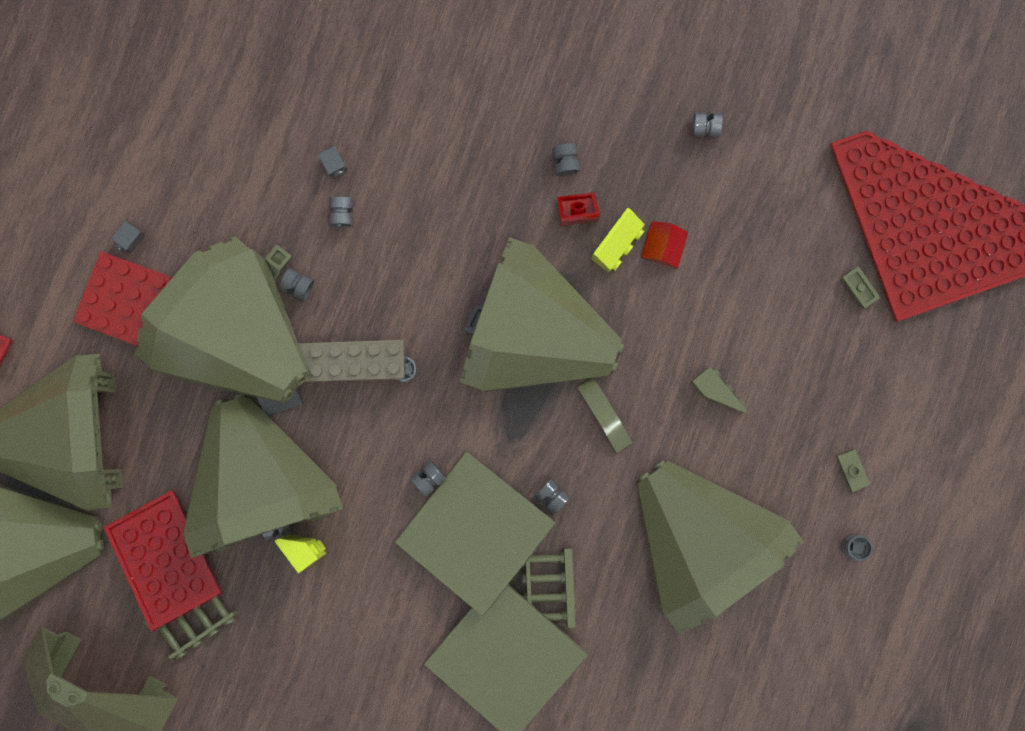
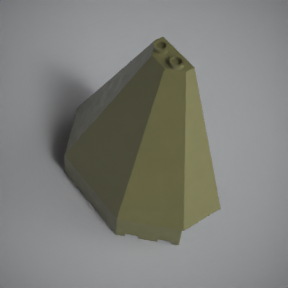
[135,236,309,403]
[459,238,624,393]
[0,354,123,511]
[183,394,343,558]
[637,460,804,635]
[0,483,104,624]
[22,626,179,731]

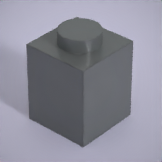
[318,146,348,178]
[111,221,146,253]

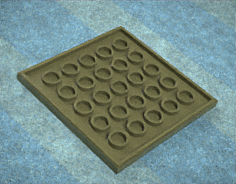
[395,452,556,616]
[424,585,588,731]

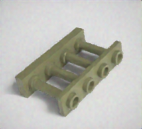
[523,547,576,628]
[143,597,238,660]

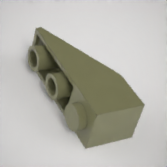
[690,367,747,413]

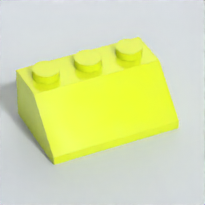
[591,208,645,273]
[275,535,326,573]

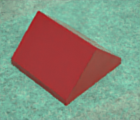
[557,192,600,226]
[641,221,688,269]

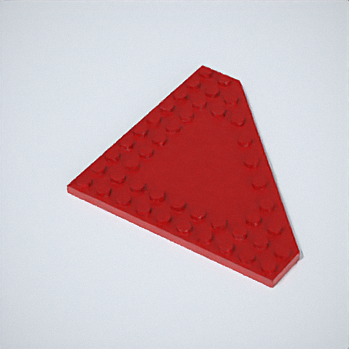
[830,131,1025,322]

